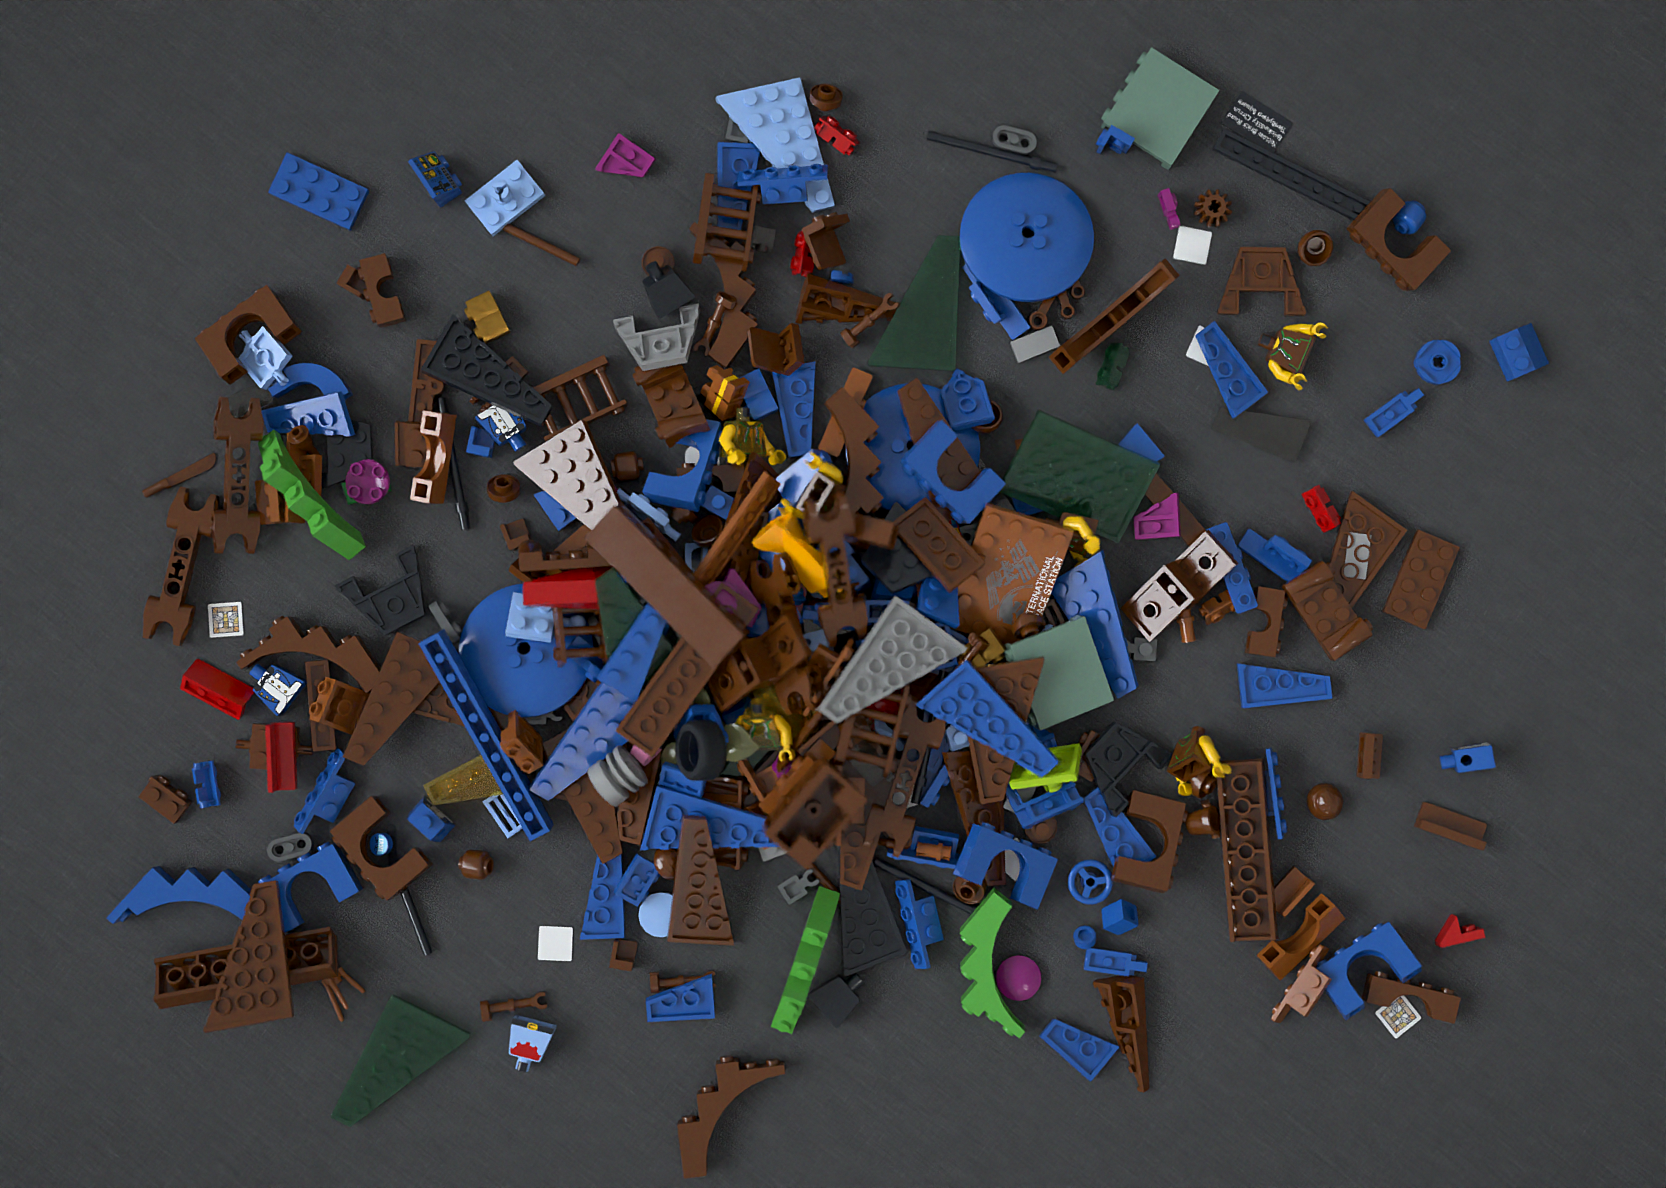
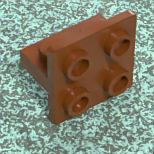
[255,480,289,525]

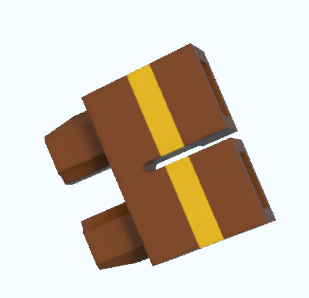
[700,365,750,421]

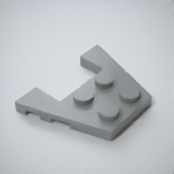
[613,303,700,371]

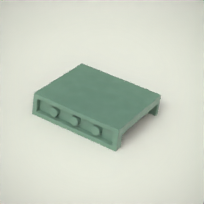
[1101,47,1219,170]
[1004,615,1114,730]

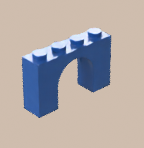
[643,419,723,512]
[900,420,1006,524]
[953,822,1058,910]
[258,841,363,933]
[1316,922,1422,1020]

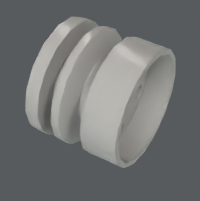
[587,745,648,807]

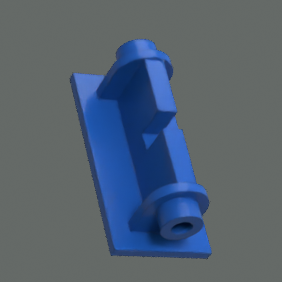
[192,760,221,808]

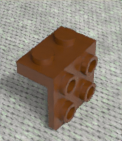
[802,212,850,270]
[747,323,804,376]

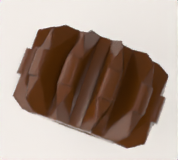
[1194,189,1232,227]

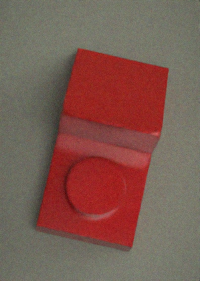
[1435,914,1485,948]

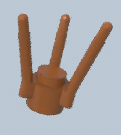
[321,967,365,1022]

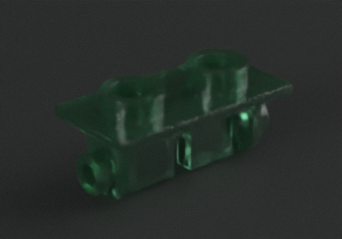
[1095,343,1130,391]

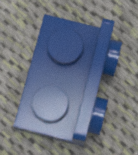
[1096,125,1135,154]
[614,854,660,907]

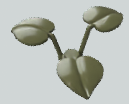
[661,688,759,767]

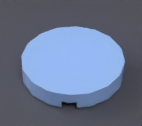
[638,892,672,937]

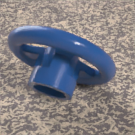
[1068,859,1113,905]

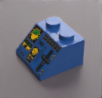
[408,151,463,208]

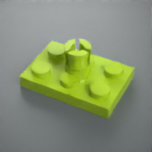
[1009,743,1082,793]

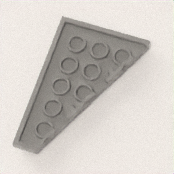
[817,597,967,723]

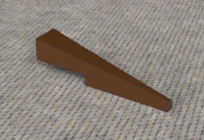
[795,273,915,324]
[1093,975,1149,1093]

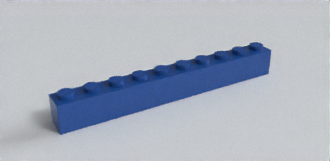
[419,629,554,841]

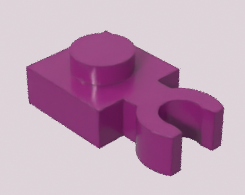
[1158,188,1181,230]

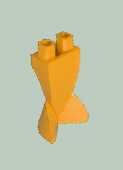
[752,512,843,598]

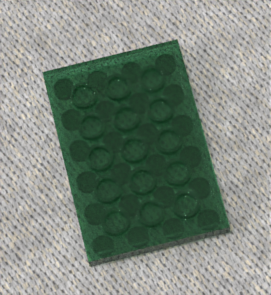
[999,409,1160,543]

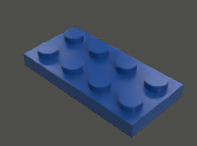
[268,153,369,231]

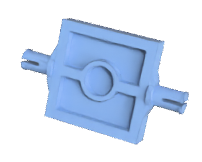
[239,326,292,390]
[617,488,681,542]

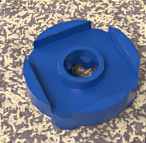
[1414,340,1461,385]

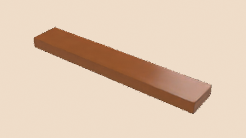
[693,472,781,586]

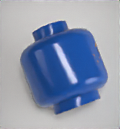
[1392,201,1426,234]

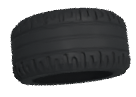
[675,720,727,781]

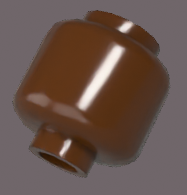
[611,451,644,482]
[458,849,494,880]

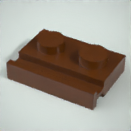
[395,421,427,467]

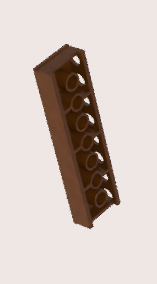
[585,504,749,668]
[1217,758,1278,942]
[153,927,338,1009]

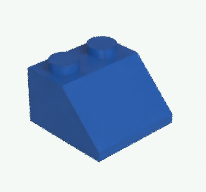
[1489,323,1549,381]

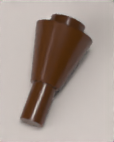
[288,425,320,455]

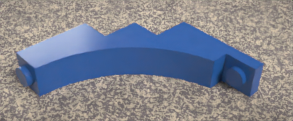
[759,449,833,605]
[107,866,251,924]

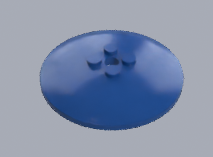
[960,173,1094,302]
[846,383,980,511]
[459,584,594,718]

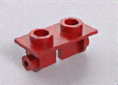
[814,115,860,156]
[790,231,814,277]
[1301,484,1341,533]

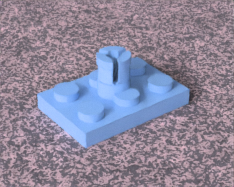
[465,160,545,237]

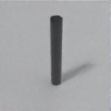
[400,889,432,956]

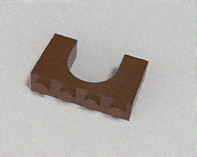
[1346,188,1451,291]
[194,285,302,385]
[843,513,899,552]
[1111,790,1188,894]
[330,796,433,900]

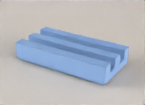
[482,789,522,838]

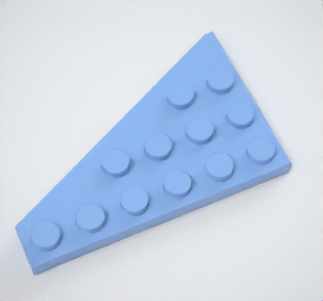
[716,77,835,213]

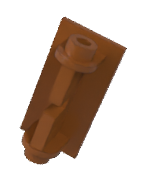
[1198,590,1235,625]

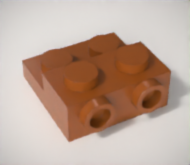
[309,677,370,735]
[500,710,543,774]

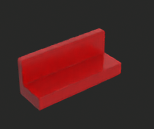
[180,659,255,720]
[265,722,297,793]

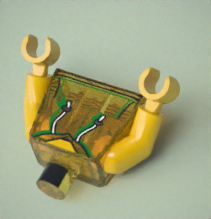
[719,408,786,465]
[727,698,796,762]

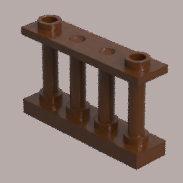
[692,173,761,271]
[533,355,629,441]
[552,574,615,668]
[833,685,912,778]

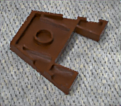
[1217,247,1306,316]

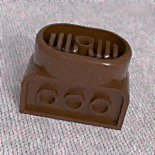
[762,757,868,869]

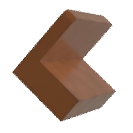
[1274,866,1315,917]

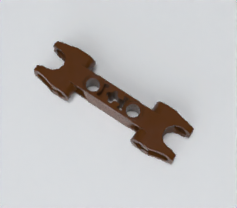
[210,396,264,554]
[143,486,219,646]
[803,491,868,648]
[751,552,823,715]
[863,696,946,858]

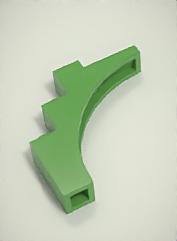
[257,429,366,560]
[771,886,840,1034]
[960,888,1025,1039]

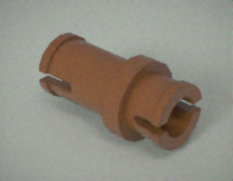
[1176,608,1196,643]
[916,841,952,861]

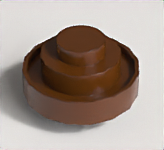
[809,84,843,111]
[642,246,675,276]
[487,474,520,503]
[670,507,698,524]
[1011,612,1045,639]
[1190,767,1217,799]
[1024,817,1058,843]
[953,876,987,904]

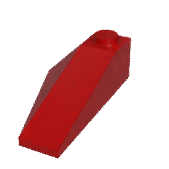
[523,566,619,610]

